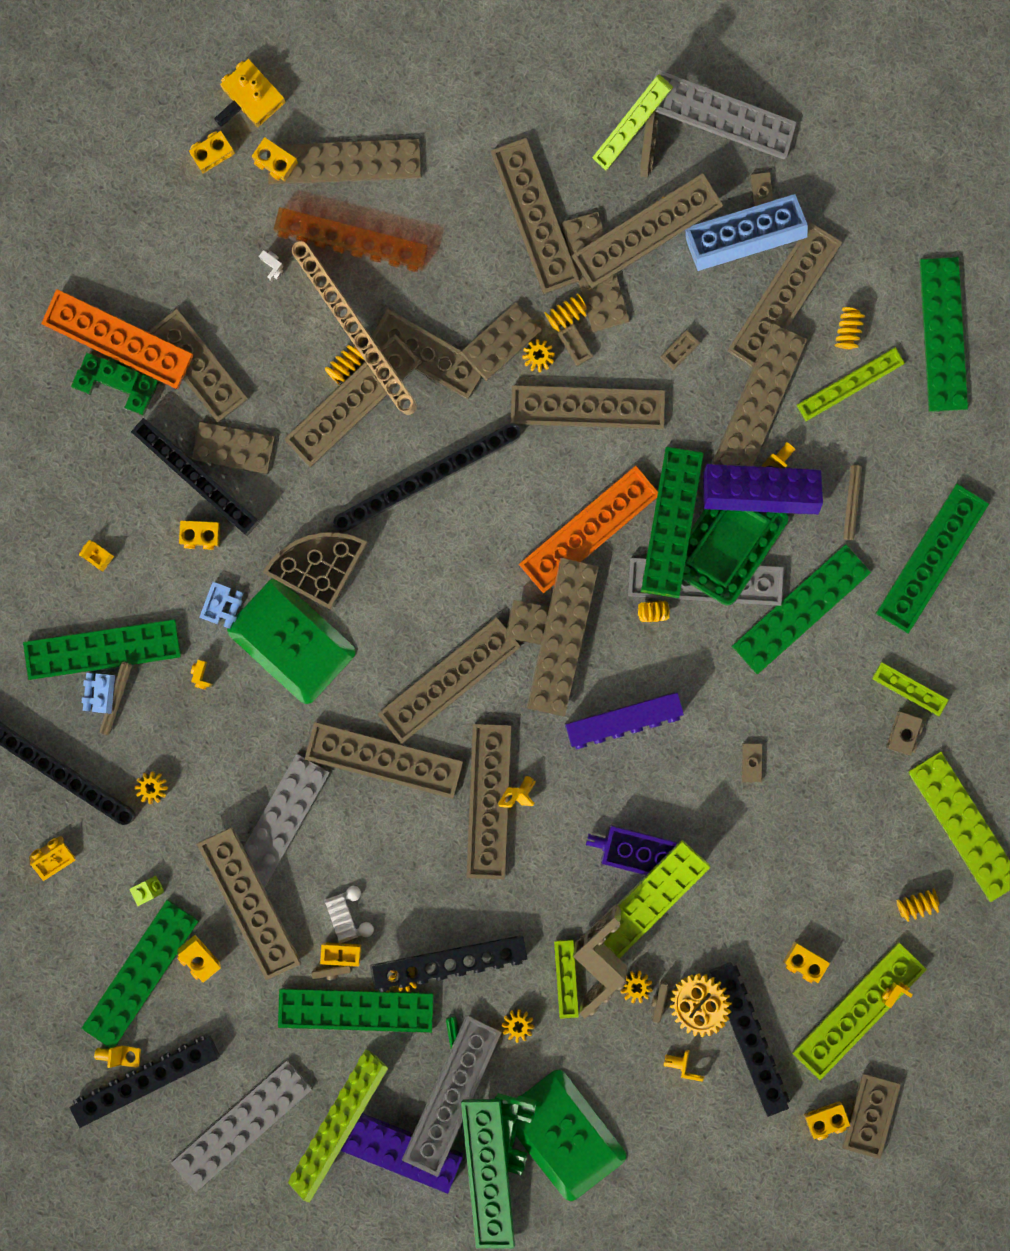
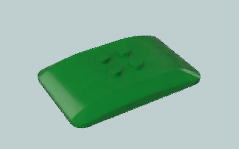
[683,509,788,605]
[227,579,356,704]
[516,1070,626,1201]

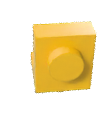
[79,540,114,572]
[191,660,213,690]
[881,982,913,1008]

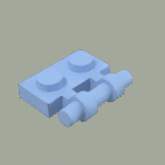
[199,582,244,629]
[81,673,115,714]

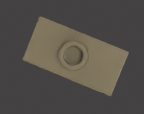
[750,172,773,207]
[557,324,593,366]
[660,330,700,371]
[742,743,762,782]
[311,965,352,980]
[651,982,668,1023]

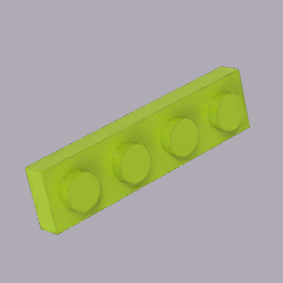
[871,662,948,717]
[554,939,579,1019]

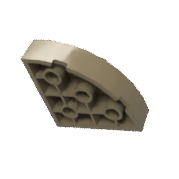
[262,533,368,610]

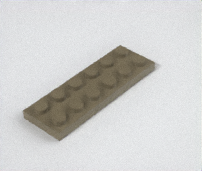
[561,212,630,333]
[148,309,248,423]
[372,309,482,400]

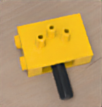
[214,59,286,128]

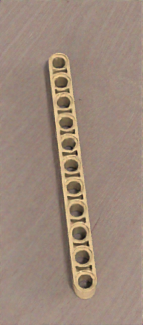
[292,241,417,415]

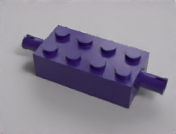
[586,825,679,875]

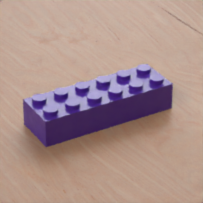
[703,464,823,515]
[565,693,684,750]
[340,1113,463,1194]

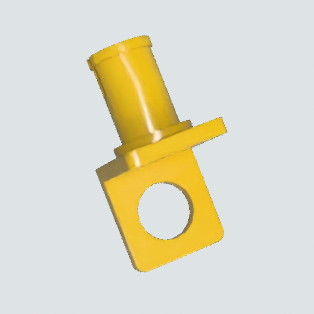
[761,442,796,468]
[498,776,536,807]
[94,1046,141,1068]
[664,1050,705,1082]

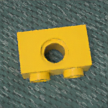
[177,935,221,983]

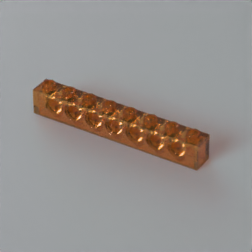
[274,207,428,272]

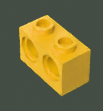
[189,131,235,174]
[252,137,298,181]
[179,521,221,550]
[320,942,361,966]
[783,942,830,984]
[804,1101,850,1140]

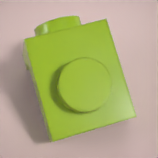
[129,876,164,906]

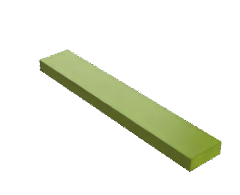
[592,74,674,170]
[796,347,905,421]

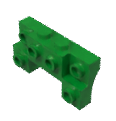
[71,352,159,416]
[495,1093,537,1175]

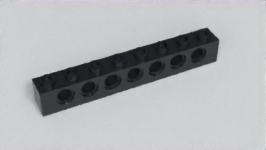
[131,418,260,536]
[370,935,528,992]
[709,962,790,1117]
[69,1035,220,1129]

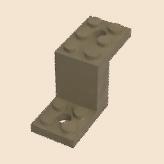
[573,904,627,1019]

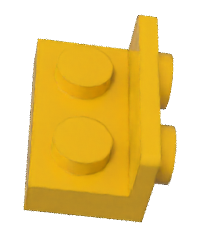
[29,836,76,881]

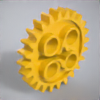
[670,973,732,1037]

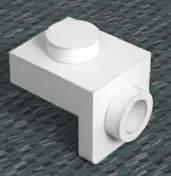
[259,250,283,282]

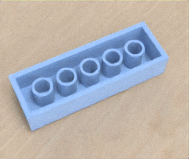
[685,194,808,271]

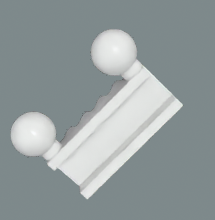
[325,886,374,943]

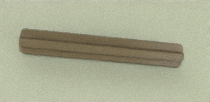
[843,465,862,540]
[100,662,132,735]

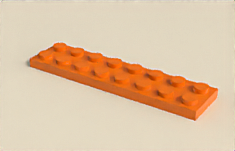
[41,289,194,389]
[519,466,658,594]

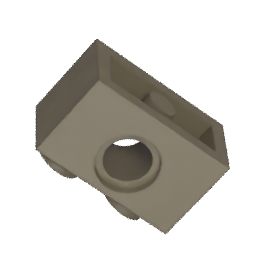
[886,712,924,756]

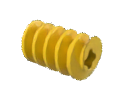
[544,293,587,332]
[834,307,865,349]
[325,345,364,386]
[896,888,940,922]

